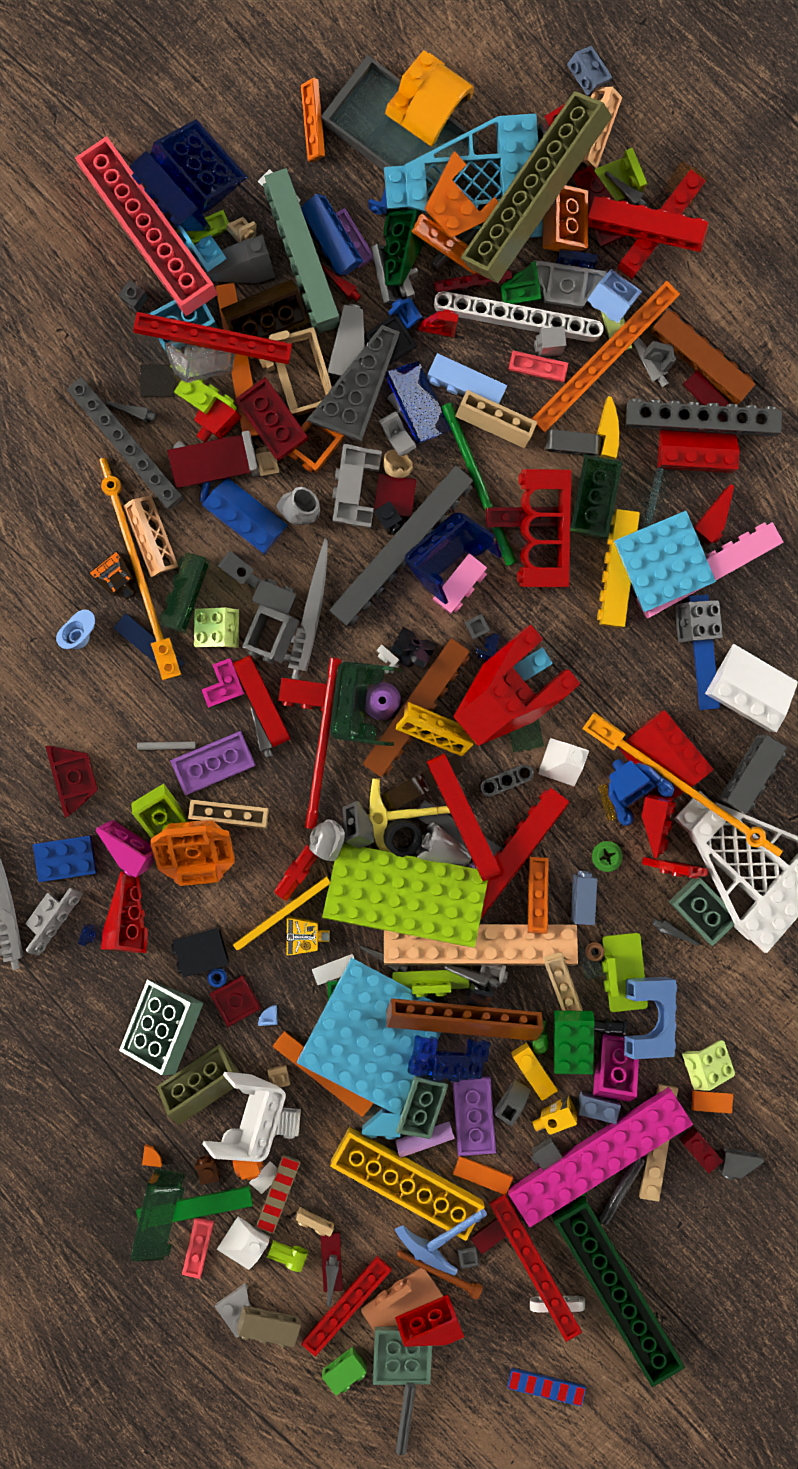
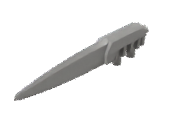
[283,538,328,680]
[0,858,24,970]

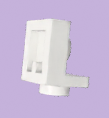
[377,645,400,674]

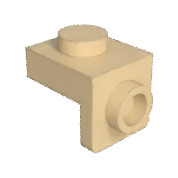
[227,217,257,243]

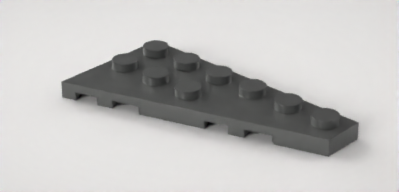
[306,325,400,442]

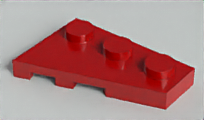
[417,310,459,338]

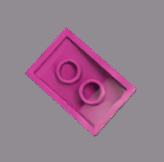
[96,820,155,878]
[593,1034,639,1102]

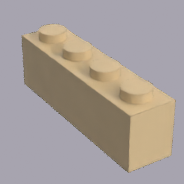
[455,390,537,448]
[188,800,269,829]

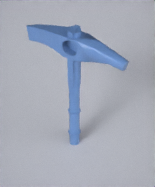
[395,1209,487,1276]

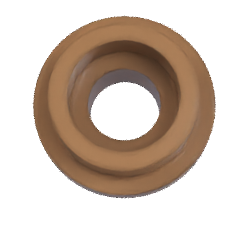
[585,942,605,962]

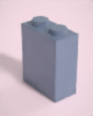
[570,871,597,925]

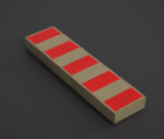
[256,1154,301,1234]

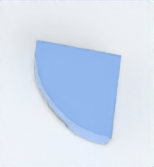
[258,1005,278,1026]

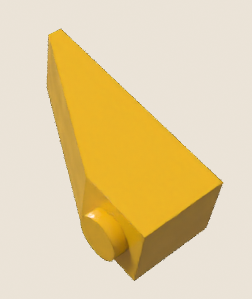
[511,1042,558,1101]

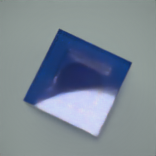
[78,923,96,946]

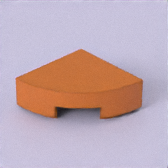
[142,1144,162,1167]

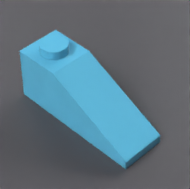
[513,647,553,681]

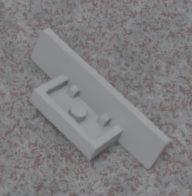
[25,888,83,956]

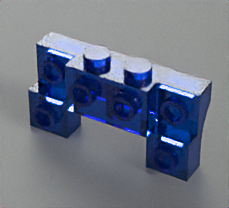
[407,1035,490,1082]

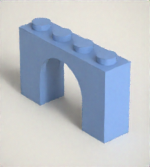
[624,977,677,1059]

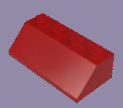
[657,430,740,473]

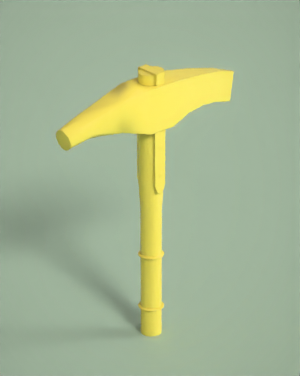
[367,778,450,852]

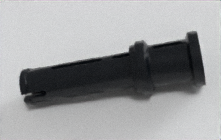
[594,1018,627,1037]

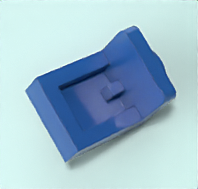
[368,188,388,215]
[388,298,422,329]

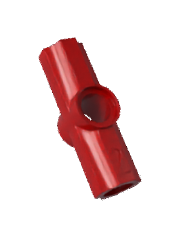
[274,844,318,901]

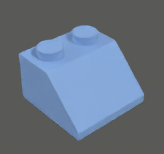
[587,269,642,323]

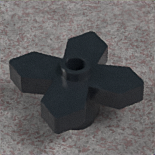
[390,627,437,668]

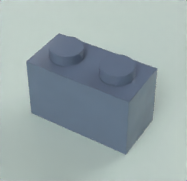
[576,1091,621,1124]

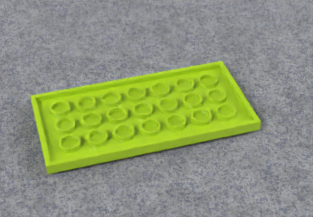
[322,843,488,948]

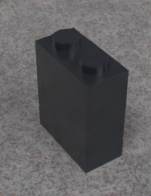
[171,925,230,978]

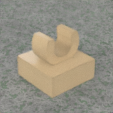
[267,1065,291,1087]

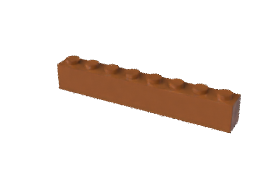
[363,638,470,777]
[386,998,543,1041]

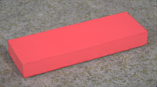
[508,350,569,383]
[182,1217,214,1279]

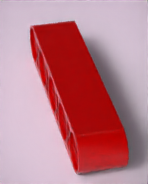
[233,655,291,748]

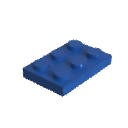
[33,835,97,882]

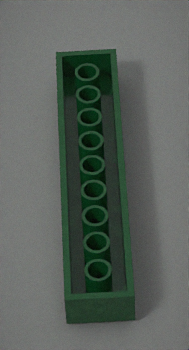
[551,1196,685,1388]

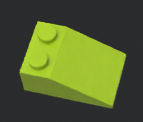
[131,783,189,838]

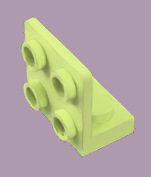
[194,608,239,648]

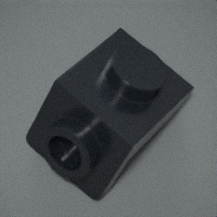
[374,501,404,535]

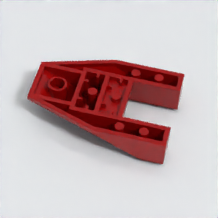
[453,625,581,746]

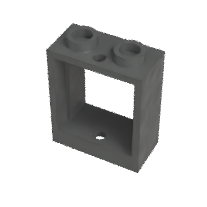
[242,605,299,664]

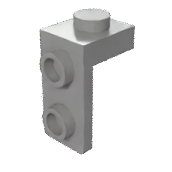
[379,411,416,456]

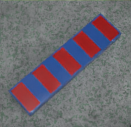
[507,1368,586,1407]

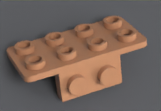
[361,1268,443,1332]

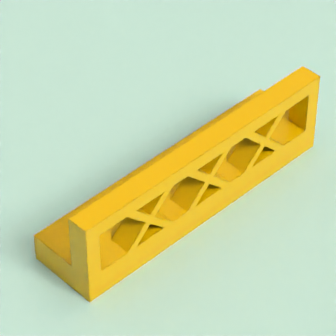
[396,702,474,756]

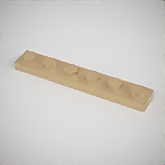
[639,1084,678,1201]

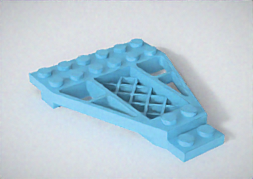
[384,114,543,238]

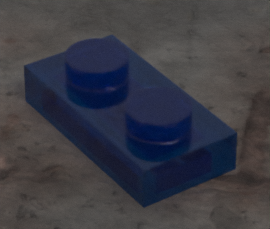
[556,249,598,269]

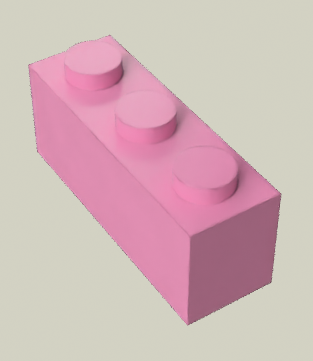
[433,554,487,614]

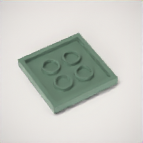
[372,1326,432,1385]

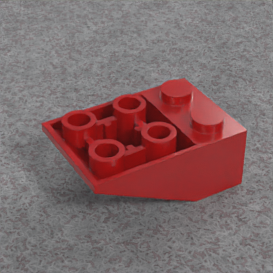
[642,792,676,859]

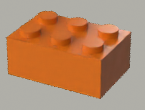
[543,185,588,255]

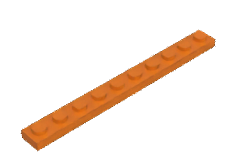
[532,281,680,433]

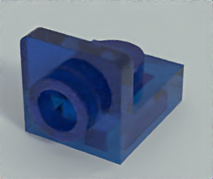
[475,633,500,660]

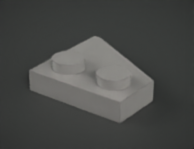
[215,1283,250,1338]

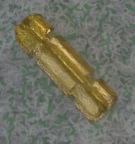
[598,784,617,821]

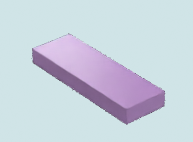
[395,1121,455,1158]

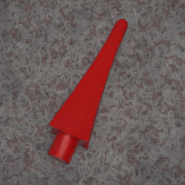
[321,264,361,302]

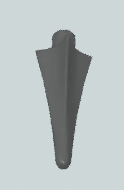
[605,171,647,206]
[105,401,156,423]
[251,707,273,758]
[652,918,700,946]
[359,945,408,973]
[326,1255,340,1307]

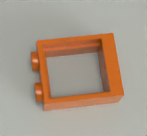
[288,412,345,474]

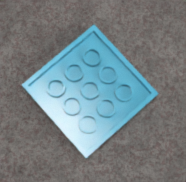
[614,511,716,612]

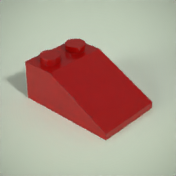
[395,1295,464,1347]

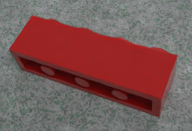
[278,678,358,715]

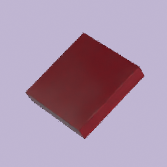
[373,474,417,518]
[209,975,262,1027]

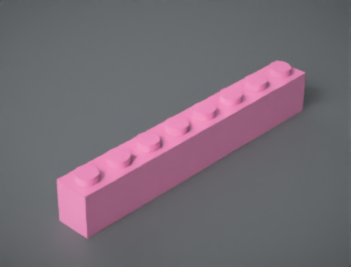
[635,522,784,619]

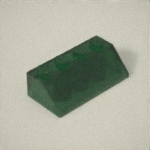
[570,455,623,541]
[159,552,210,634]

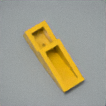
[597,396,619,461]

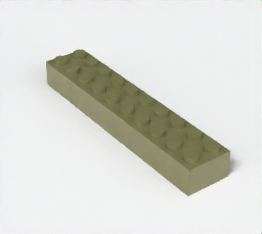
[460,91,612,283]

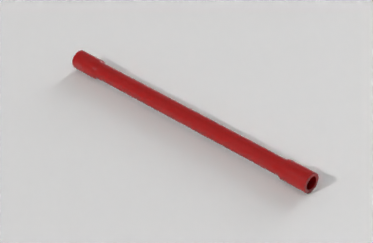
[305,657,342,829]

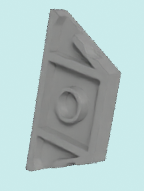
[534,260,607,309]

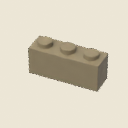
[237,1305,301,1348]

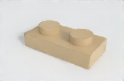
[296,1207,334,1237]

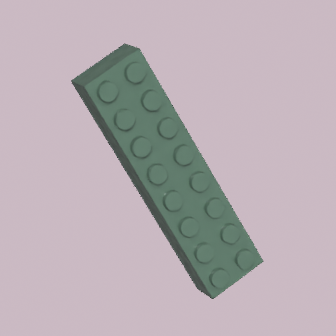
[263,168,340,334]

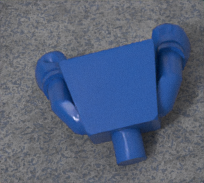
[608,759,674,826]

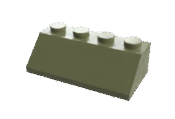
[157,1044,239,1125]

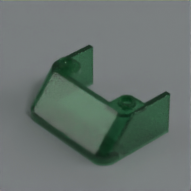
[330,662,403,746]
[130,1168,185,1262]

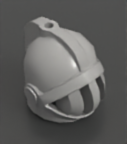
[276,487,320,525]
[309,819,345,861]

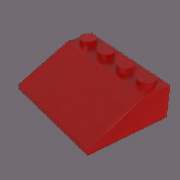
[617,710,714,799]

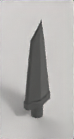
[443,965,500,988]

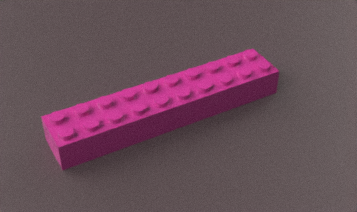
[508,1087,693,1227]

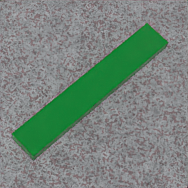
[136,1186,253,1229]

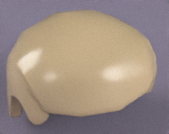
[383,450,413,478]

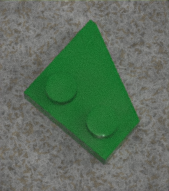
[501,261,542,305]

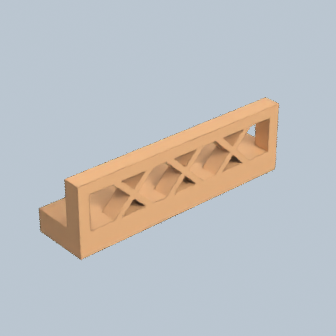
[582,87,622,169]
[124,496,179,577]

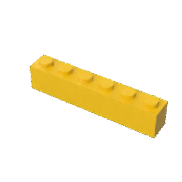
[597,509,640,628]

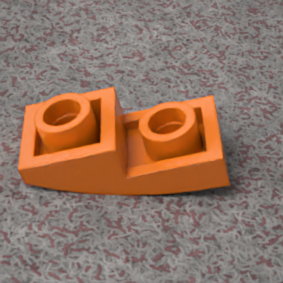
[691,1090,733,1113]

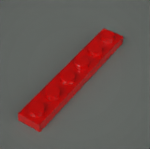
[301,1255,392,1357]

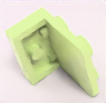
[682,1040,735,1091]

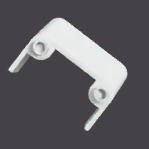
[203,1072,286,1162]

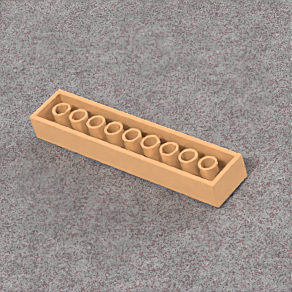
[384,924,578,966]

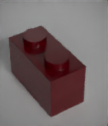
[679,1126,723,1174]

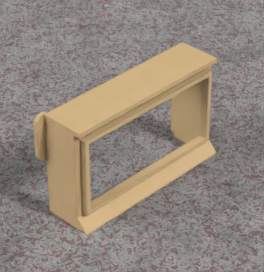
[269,327,332,417]

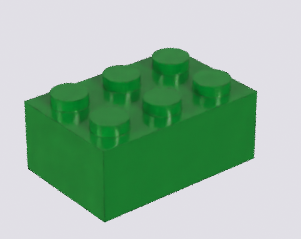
[553,1010,594,1074]

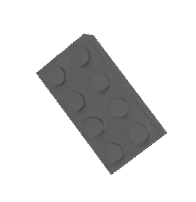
[718,735,787,814]

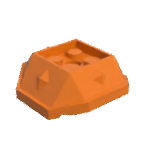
[151,820,235,886]

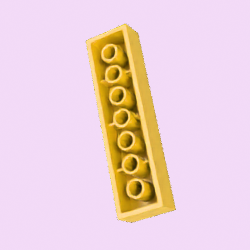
[330,1126,484,1241]

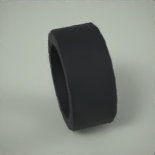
[383,819,422,857]

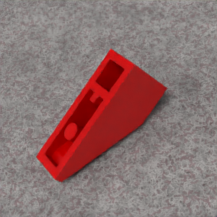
[693,484,734,545]

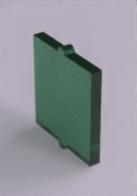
[509,718,544,752]

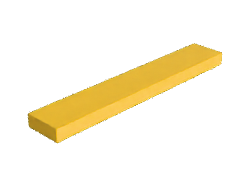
[233,875,331,950]

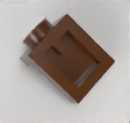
[194,1155,220,1185]

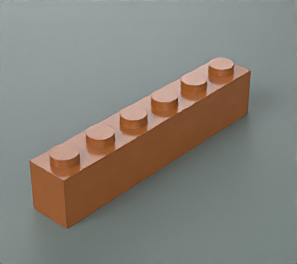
[650,310,756,405]

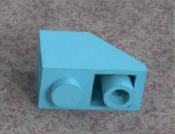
[362,1108,402,1139]

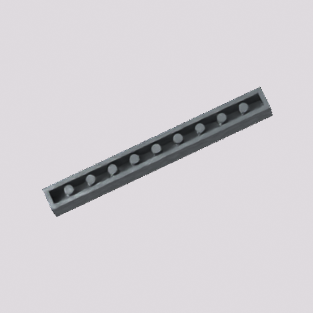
[329,466,473,627]

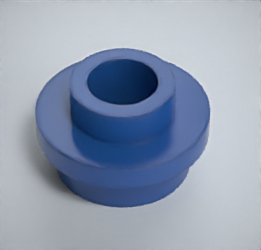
[208,968,227,987]

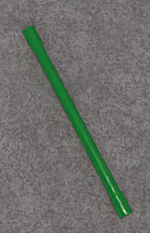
[442,402,517,566]

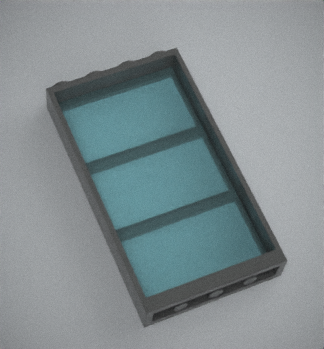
[321,55,479,197]

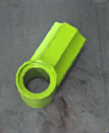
[267,1240,308,1272]

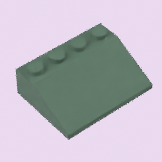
[119,979,203,1075]

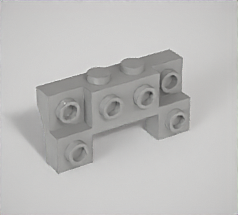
[332,444,382,529]

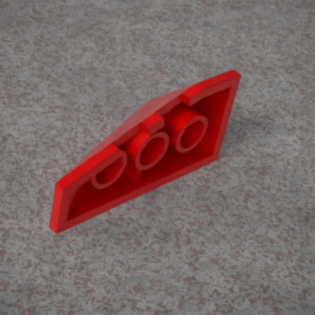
[101,872,148,953]

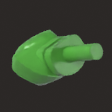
[532,1020,548,1054]

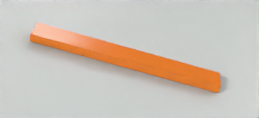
[215,283,259,437]

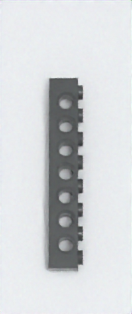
[67,377,184,511]
[624,398,782,437]

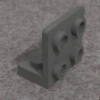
[675,600,723,643]

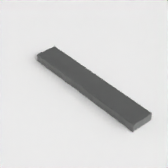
[416,800,503,856]

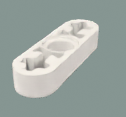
[530,1296,585,1312]

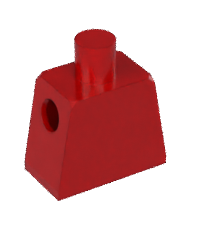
[194,399,241,442]

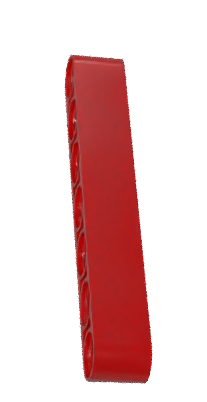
[427,753,501,882]

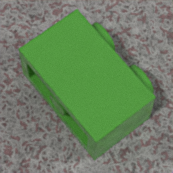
[322,1347,367,1396]

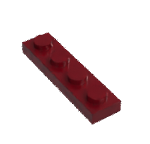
[486,507,558,527]

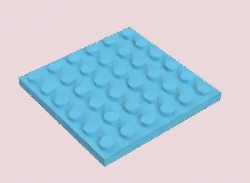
[297,958,441,1116]

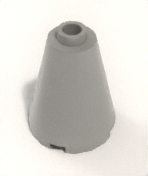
[416,823,471,866]

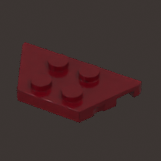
[45,745,98,818]

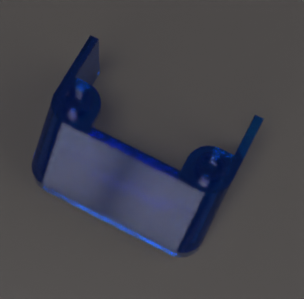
[405,513,502,604]

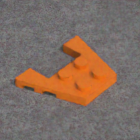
[424,151,498,239]

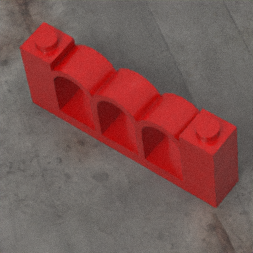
[517,469,571,587]

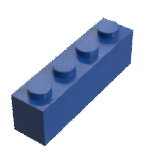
[301,194,364,275]

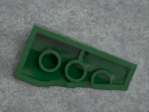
[383,209,426,286]

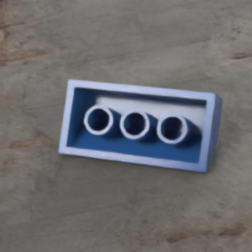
[202,478,288,555]

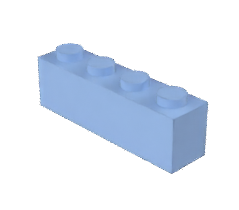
[427,353,507,404]

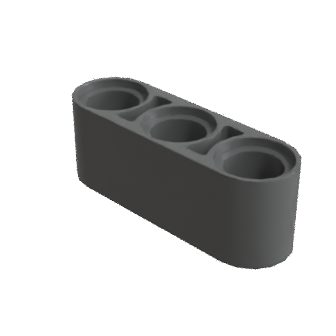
[545,430,602,457]
[480,764,534,796]

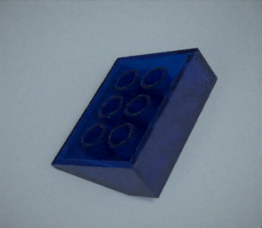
[149,119,247,215]
[129,151,211,231]

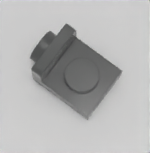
[643,341,675,372]

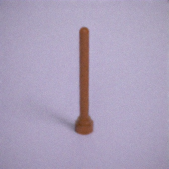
[397,1250,483,1300]

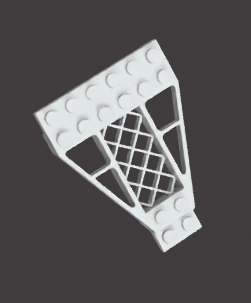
[674,791,798,953]

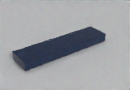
[114,613,185,669]

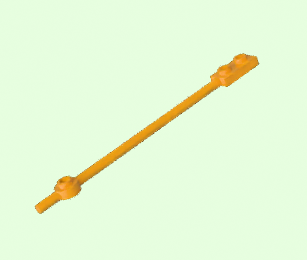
[99,458,181,681]
[582,712,783,857]

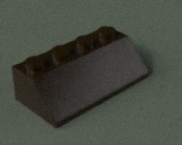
[221,279,309,339]

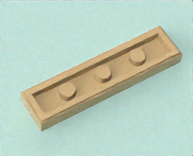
[543,952,583,1011]

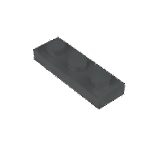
[371,244,400,304]

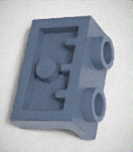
[567,46,613,96]

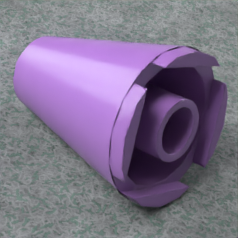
[363,682,401,720]

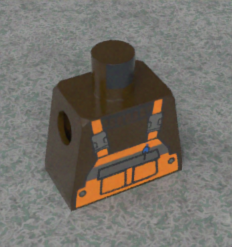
[88,551,135,600]

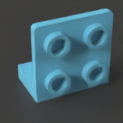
[177,223,227,272]

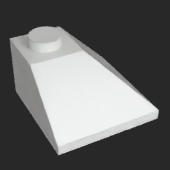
[538,738,589,786]
[217,1216,270,1270]

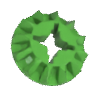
[592,841,623,872]

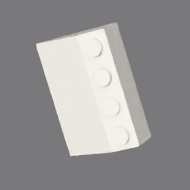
[705,644,798,732]

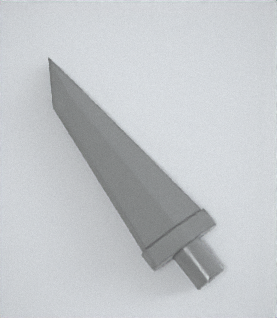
[633,337,669,388]

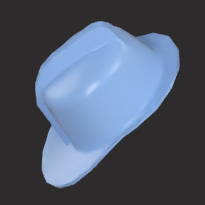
[56,610,95,649]

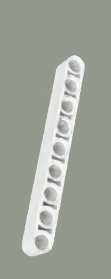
[434,291,603,342]

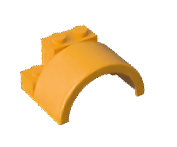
[385,50,474,147]

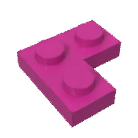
[202,658,245,708]

